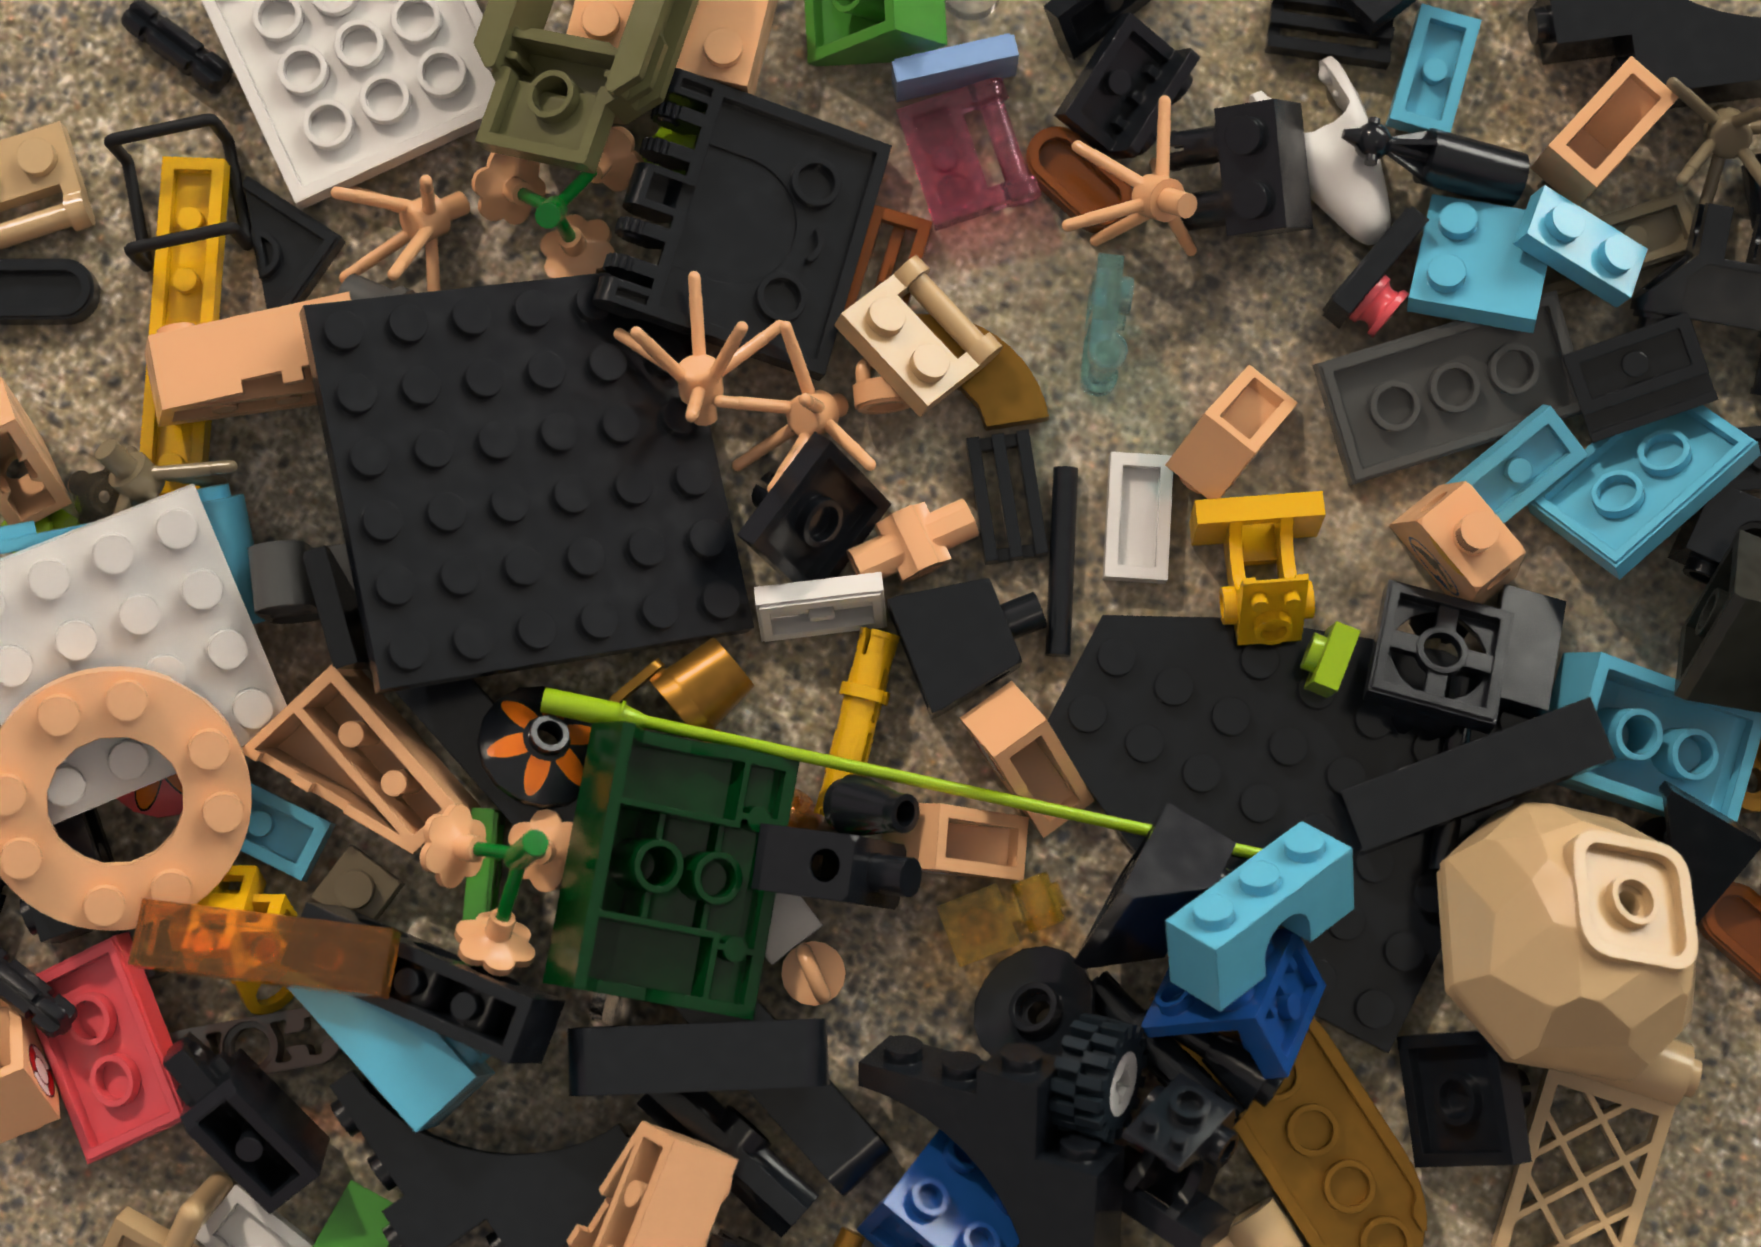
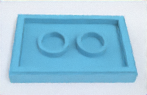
[1528,405,1761,580]

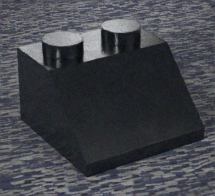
[1073,802,1237,969]

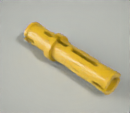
[813,627,900,816]

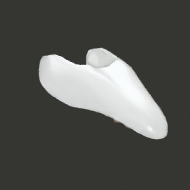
[1249,56,1391,245]

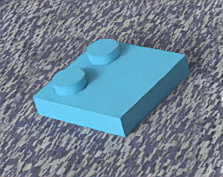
[1407,194,1547,333]

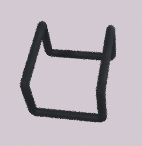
[104,114,253,272]

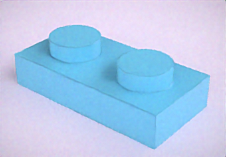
[1385,3,1482,133]
[1513,185,1648,308]
[1446,404,1588,523]
[240,782,336,882]

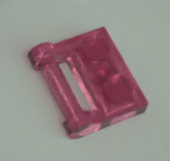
[896,77,1042,231]

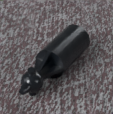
[1341,117,1530,207]

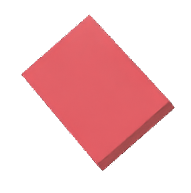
[31,932,185,1164]

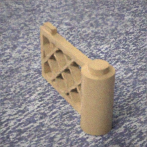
[1490,1039,1703,1247]

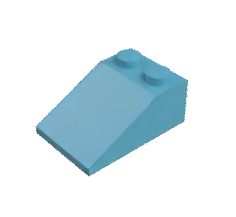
[1547,652,1761,822]
[283,973,495,1132]

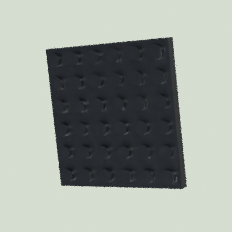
[299,273,754,694]

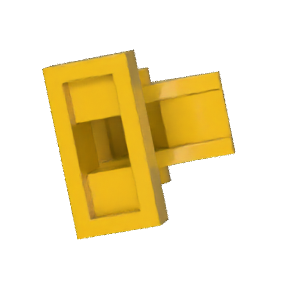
[1189,491,1326,645]

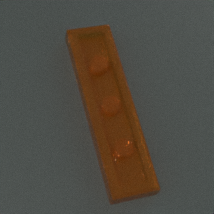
[128,898,401,1000]

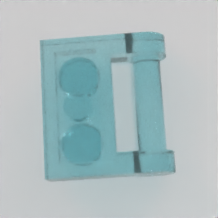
[1080,253,1134,397]

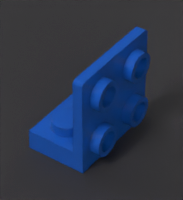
[1141,928,1326,1079]
[856,1129,1020,1247]

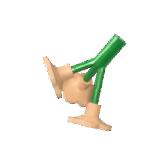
[471,126,644,279]
[420,804,573,976]

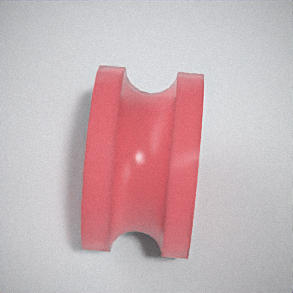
[1349,274,1409,338]

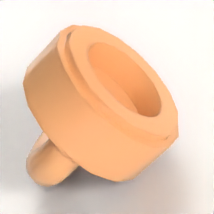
[852,357,911,414]
[781,941,846,1006]

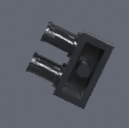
[1170,99,1313,237]

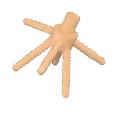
[1062,95,1197,256]
[330,174,470,292]
[613,271,783,426]
[714,321,876,493]

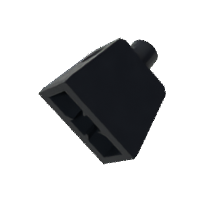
[887,578,1047,719]
[751,823,922,910]

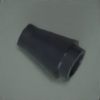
[823,773,920,837]

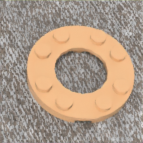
[0,666,252,931]

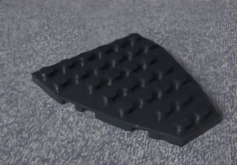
[1048,615,1532,1053]

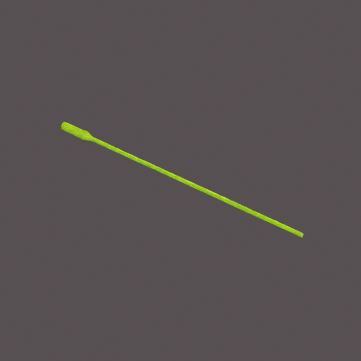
[540,687,1263,859]

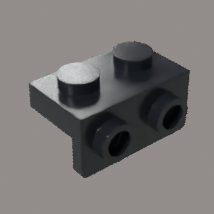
[1054,12,1200,160]

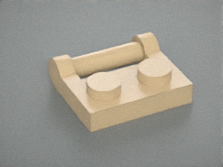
[0,121,96,250]
[834,255,1003,417]

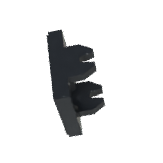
[1362,579,1514,741]

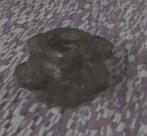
[67,467,119,525]

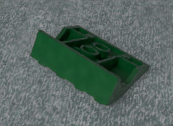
[542,721,799,1020]

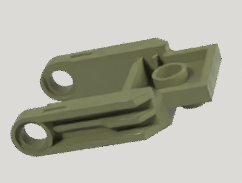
[473,0,699,174]

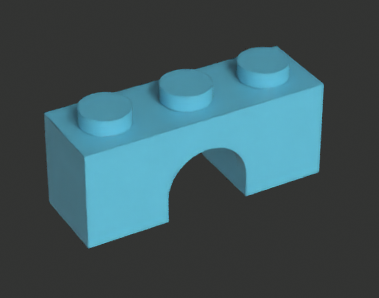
[1165,821,1354,1012]

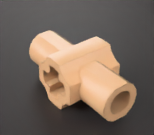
[847,498,979,584]

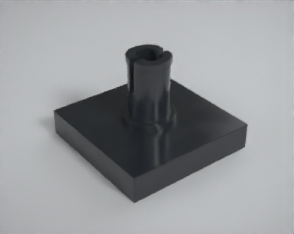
[737,432,892,583]
[1397,1029,1532,1168]

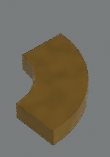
[916,314,1049,431]

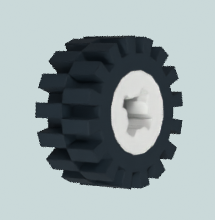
[1049,1013,1148,1143]

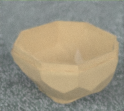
[1436,802,1698,1082]

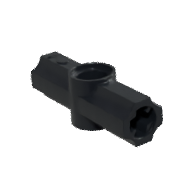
[636,1091,820,1238]

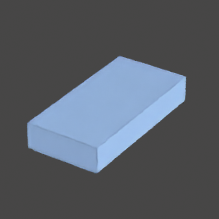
[892,33,1019,102]

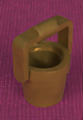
[609,637,755,744]

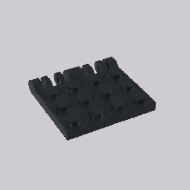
[592,68,892,381]

